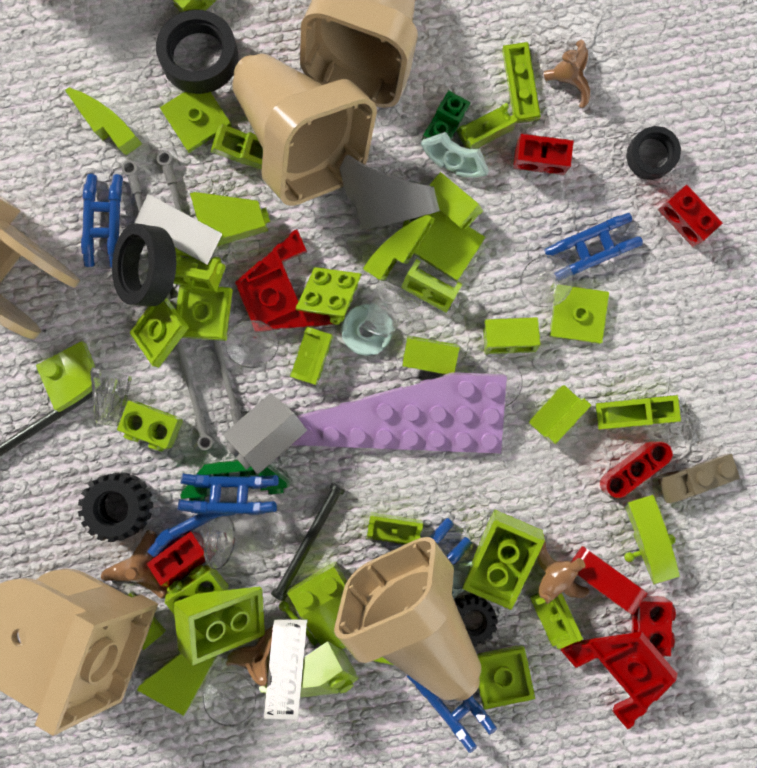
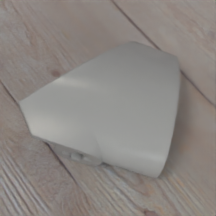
[340,155,439,230]

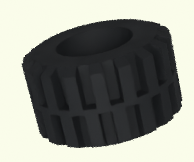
[78,472,153,542]

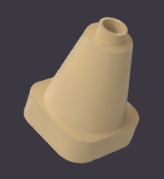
[300,0,418,108]
[232,54,377,206]
[334,537,481,701]

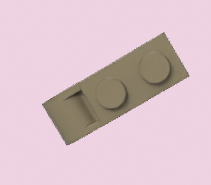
[657,454,740,503]

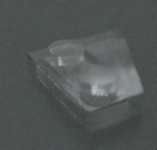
[362,280,424,338]
[90,368,133,426]

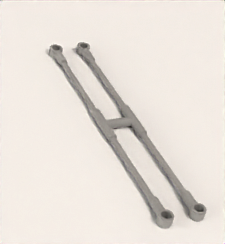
[121,150,242,450]

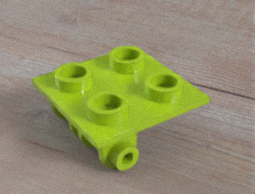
[295,267,362,325]

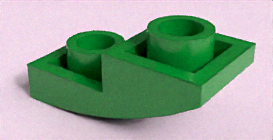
[422,90,471,140]

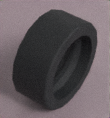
[626,126,681,180]

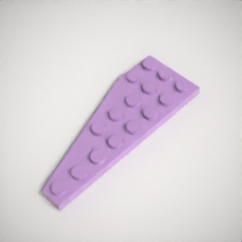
[292,373,507,454]

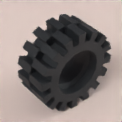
[456,594,498,647]

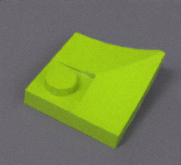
[36,341,99,412]

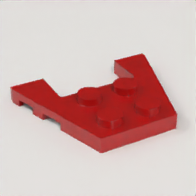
[235,229,335,331]
[561,631,678,729]

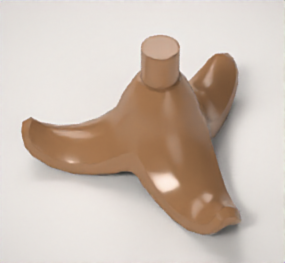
[544,39,590,108]
[101,530,168,599]
[537,542,590,604]
[225,626,273,686]

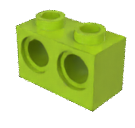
[117,400,184,452]
[164,562,229,615]

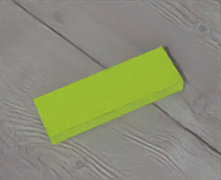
[502,42,541,124]

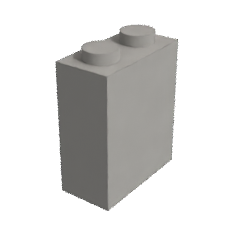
[223,393,308,474]

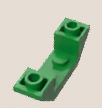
[180,460,290,501]

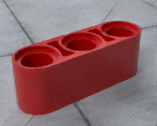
[600,441,673,498]
[571,546,648,615]

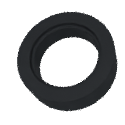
[156,10,239,94]
[112,223,176,306]

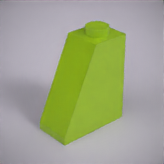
[190,192,271,247]
[137,652,218,716]

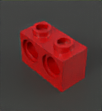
[513,134,574,175]
[657,184,723,247]
[147,531,214,587]
[632,596,676,657]

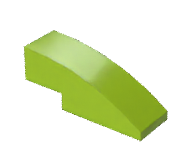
[65,87,142,155]
[210,123,263,170]
[363,214,435,281]
[596,395,681,430]
[625,495,680,585]

